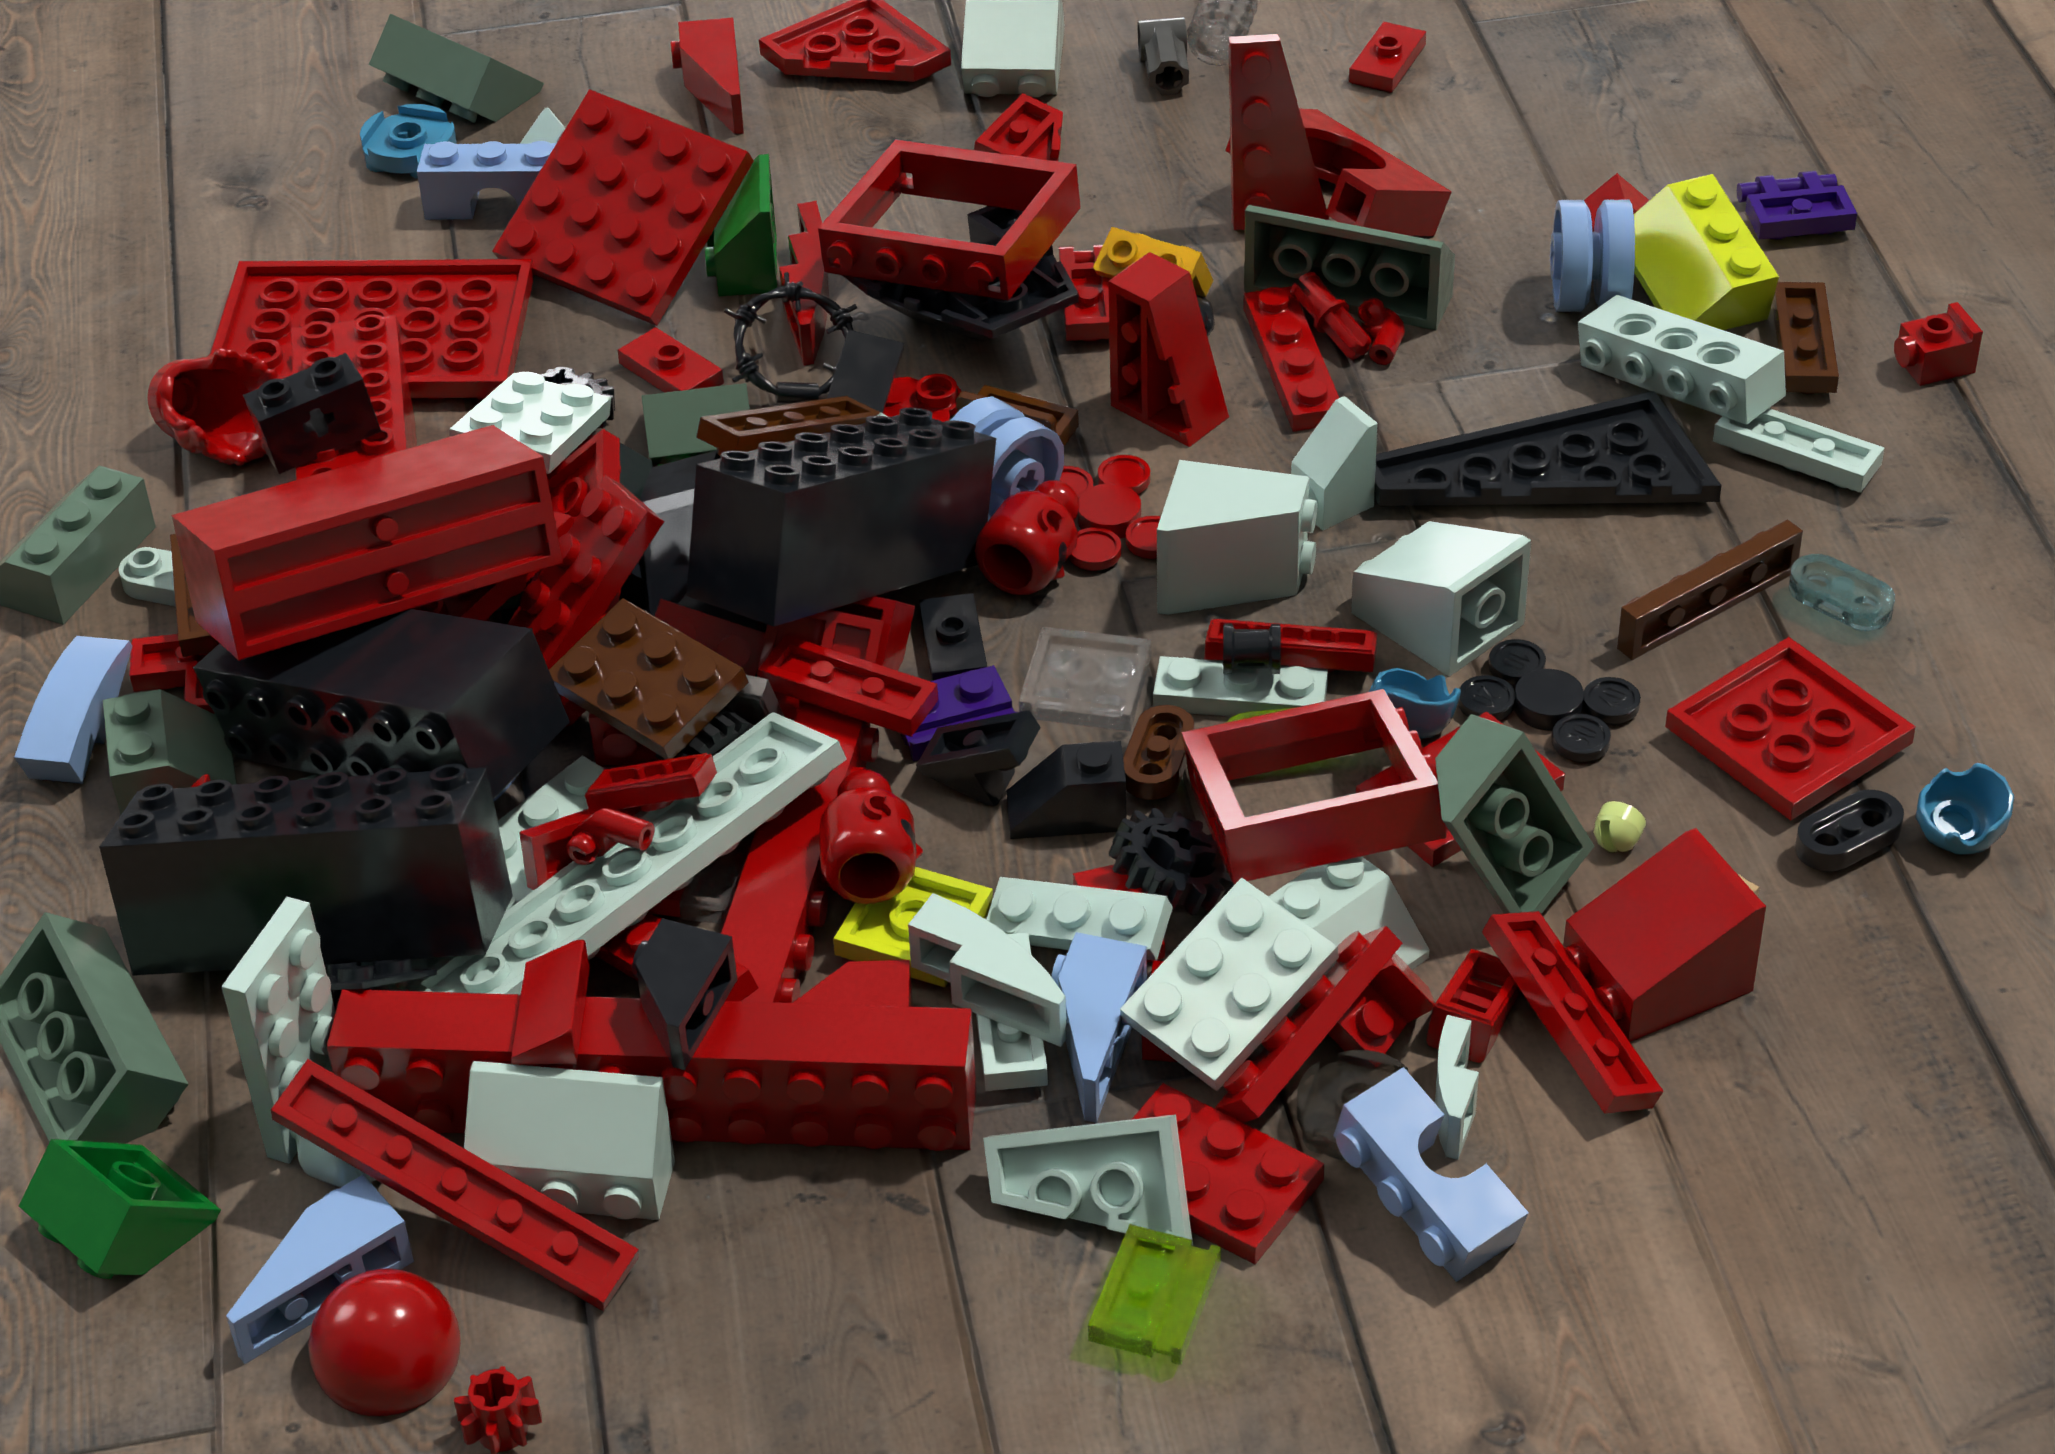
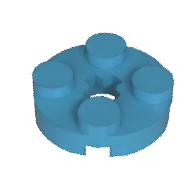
[360,104,457,178]

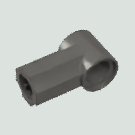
[1137,17,1189,95]

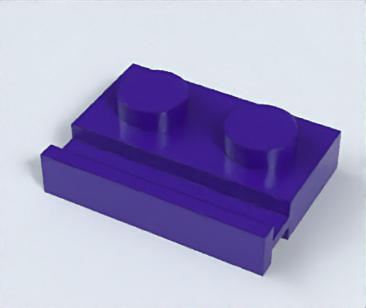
[900,665,1017,762]

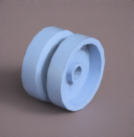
[1550,200,1635,312]
[950,396,1064,521]

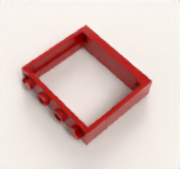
[818,139,1081,300]
[1181,689,1447,884]

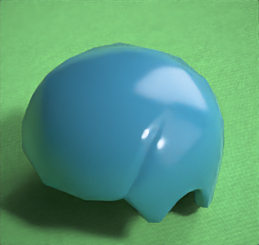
[1369,668,1461,739]
[1916,763,2014,854]

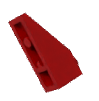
[671,17,744,134]

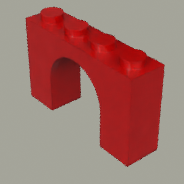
[1225,108,1452,236]

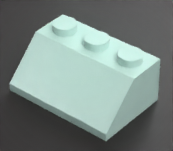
[1268,856,1429,1018]
[464,1061,675,1220]

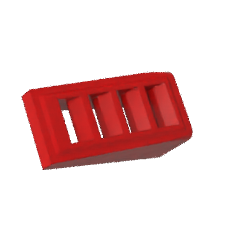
[1426,949,1520,1063]

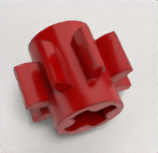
[454,1366,542,1454]

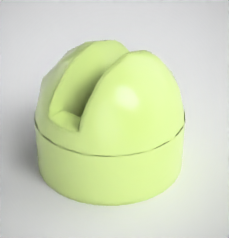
[1594,801,1646,852]

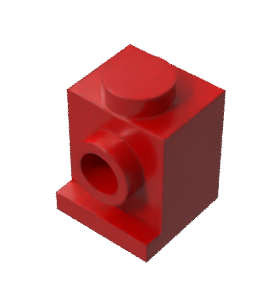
[1894,302,1983,386]

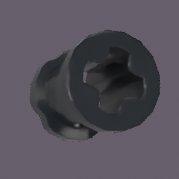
[1223,624,1281,674]

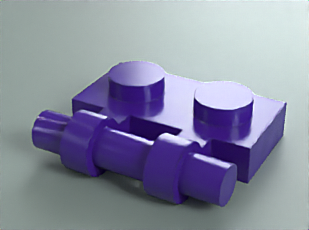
[1736,171,1857,240]

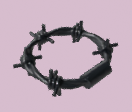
[724,272,857,403]

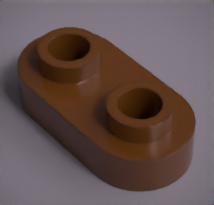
[1123,705,1194,800]

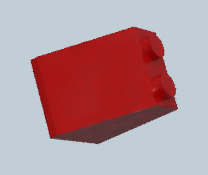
[1563,828,1766,1042]

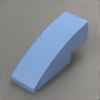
[14,636,133,784]

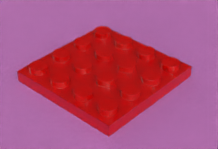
[492,89,754,326]

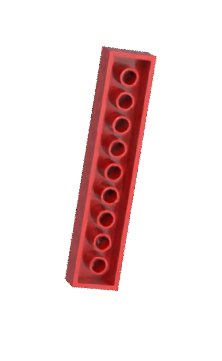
[326,989,977,1151]

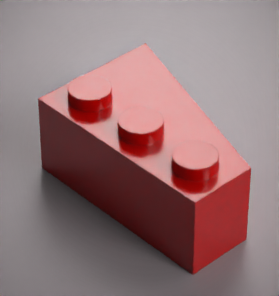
[1108,252,1229,447]

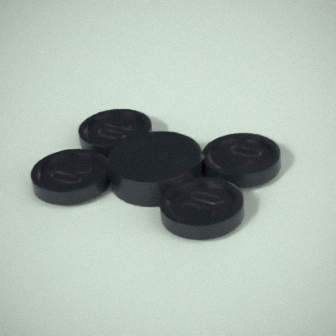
[1458,639,1641,762]

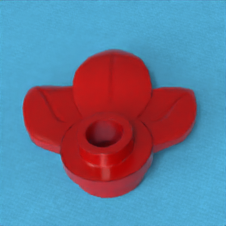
[883,374,962,422]

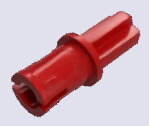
[1291,272,1372,360]

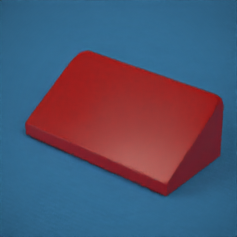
[511,940,590,1064]

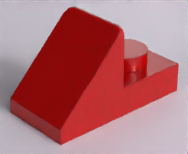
[1328,953,1436,1071]

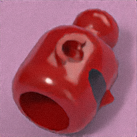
[975,480,1080,595]
[819,769,923,904]

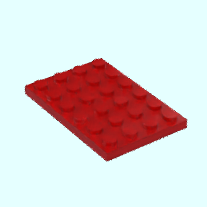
[210,259,534,400]

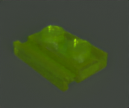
[1088,1224,1221,1365]

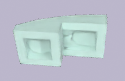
[1435,1015,1479,1160]

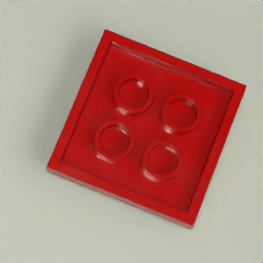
[1665,637,1916,821]

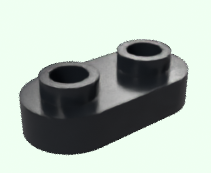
[1795,790,1904,871]

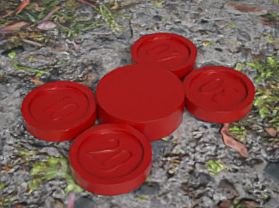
[1060,455,1161,571]

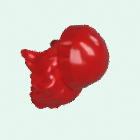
[148,348,278,466]

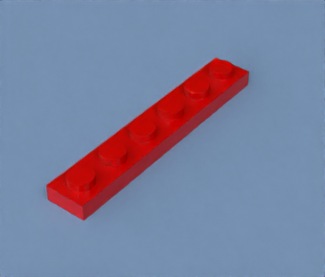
[271,1059,639,1312]

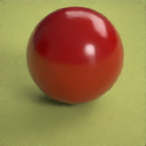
[309,1269,461,1416]

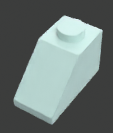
[1291,396,1378,531]

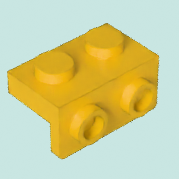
[1093,227,1214,297]

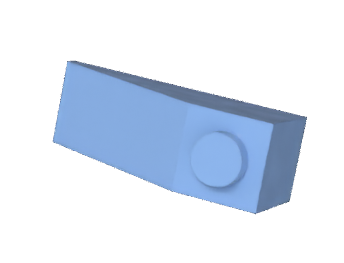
[1051,932,1147,1123]
[226,1175,414,1364]

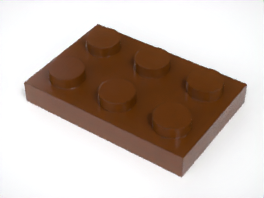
[549,598,749,759]

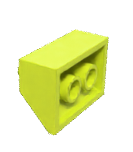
[1633,174,1779,330]

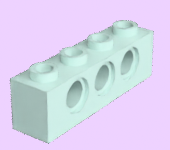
[1578,295,1786,424]

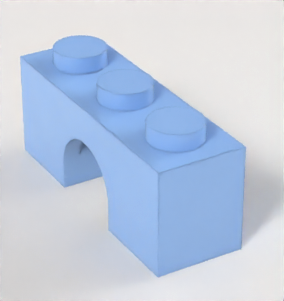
[417,141,557,220]
[1333,1067,1529,1282]

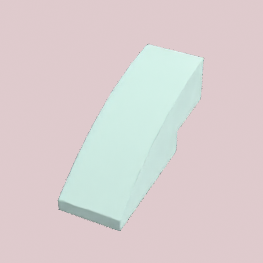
[908,893,1067,1047]

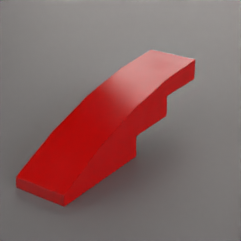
[779,201,829,366]

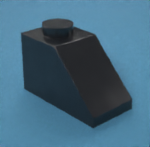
[1006,740,1127,839]
[632,918,737,1070]

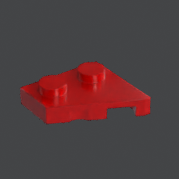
[974,93,1063,162]

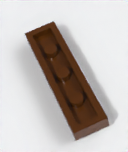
[696,396,880,456]
[1617,519,1803,660]

